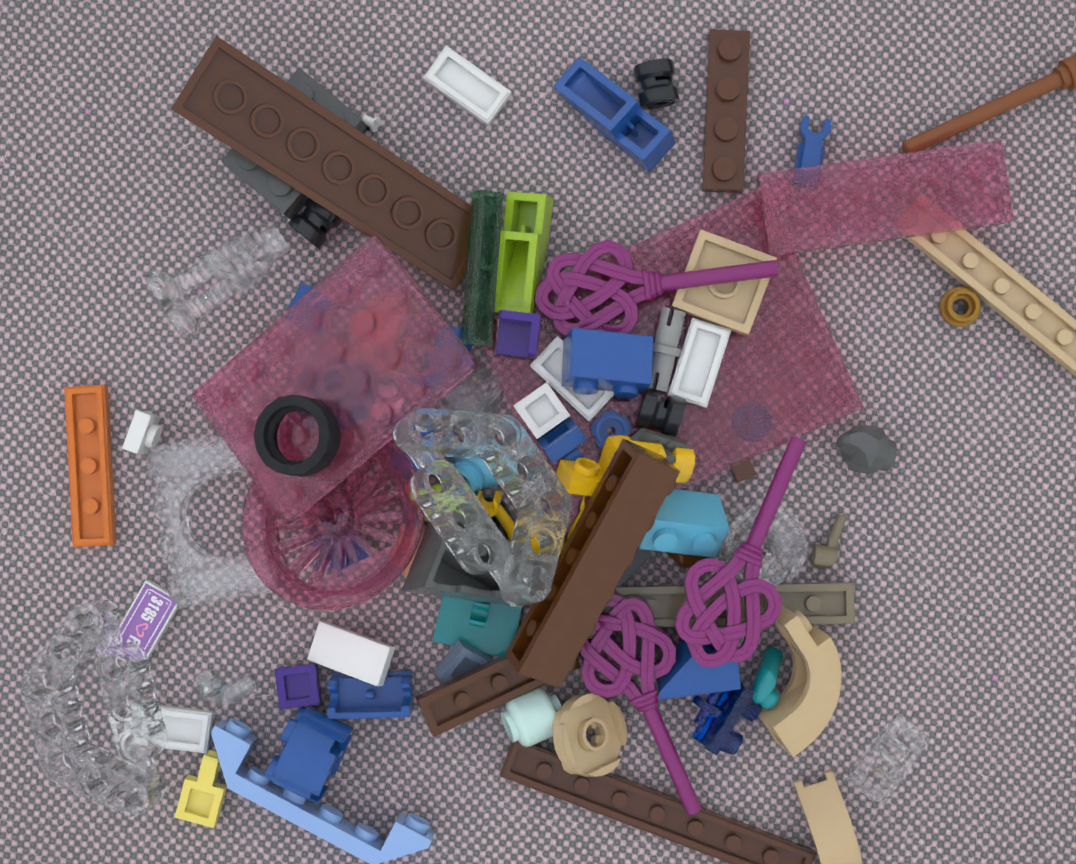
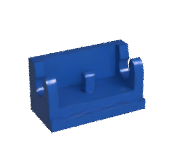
[327,670,413,719]

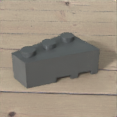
[401,510,553,607]

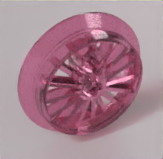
[242,425,425,611]

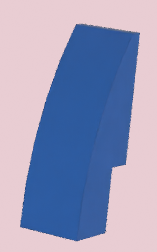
[553,57,676,173]

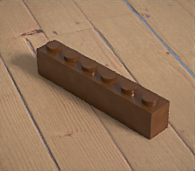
[505,438,680,688]

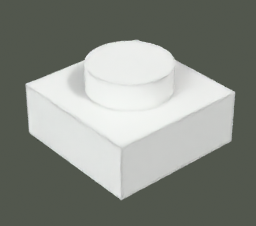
[513,382,571,439]
[122,410,162,454]

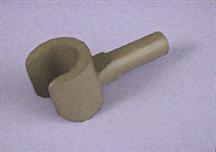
[810,514,847,568]

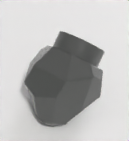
[836,425,897,474]

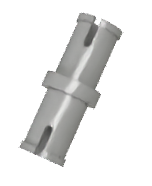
[648,307,687,392]

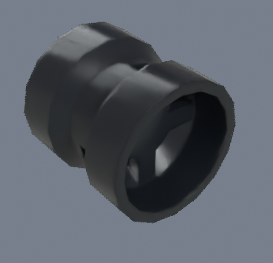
[633,58,680,110]
[288,198,343,249]
[635,388,686,437]

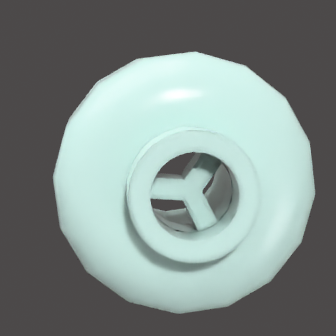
[501,687,562,747]

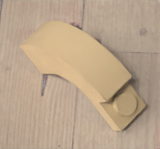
[757,605,842,758]

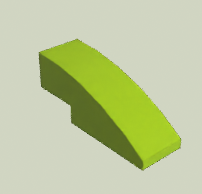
[490,191,554,314]

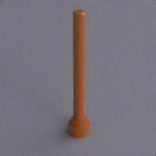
[901,54,1076,156]

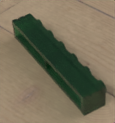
[460,190,504,347]

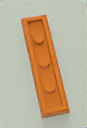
[64,385,117,547]

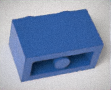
[561,328,653,399]

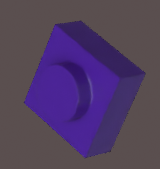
[275,663,322,710]

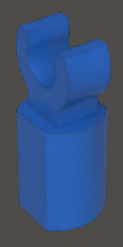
[792,115,831,190]

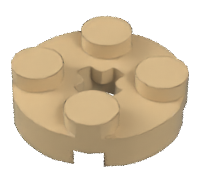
[552,693,627,777]

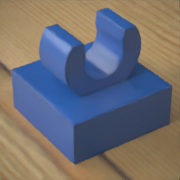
[536,416,587,463]

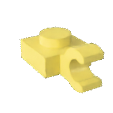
[174,749,227,828]

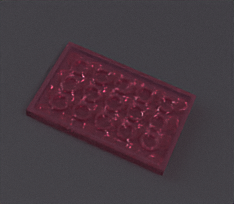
[191,235,479,524]

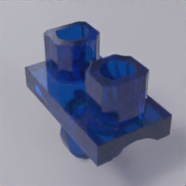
[692,681,763,755]

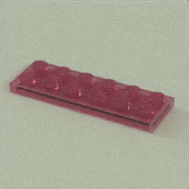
[756,140,1014,256]

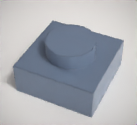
[435,639,492,682]

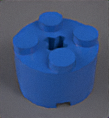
[265,707,353,804]

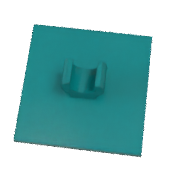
[432,597,523,657]

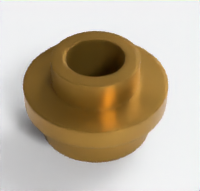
[939,287,981,327]

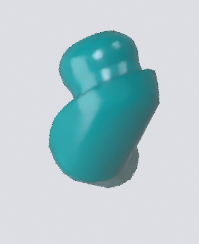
[750,647,783,709]

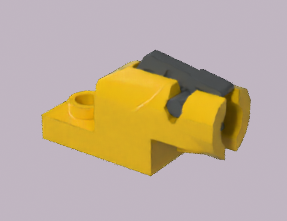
[556,428,695,496]

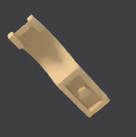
[793,769,863,864]

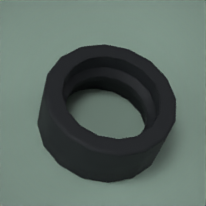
[254,394,341,477]

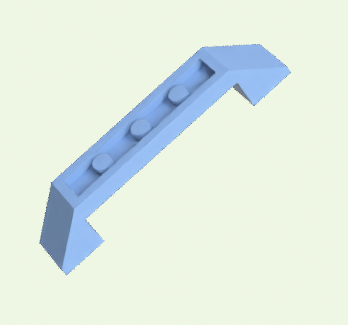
[211,718,435,864]

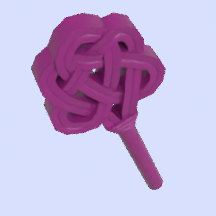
[535,240,778,336]
[674,436,807,668]
[580,592,702,815]

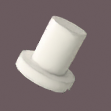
[362,115,381,132]

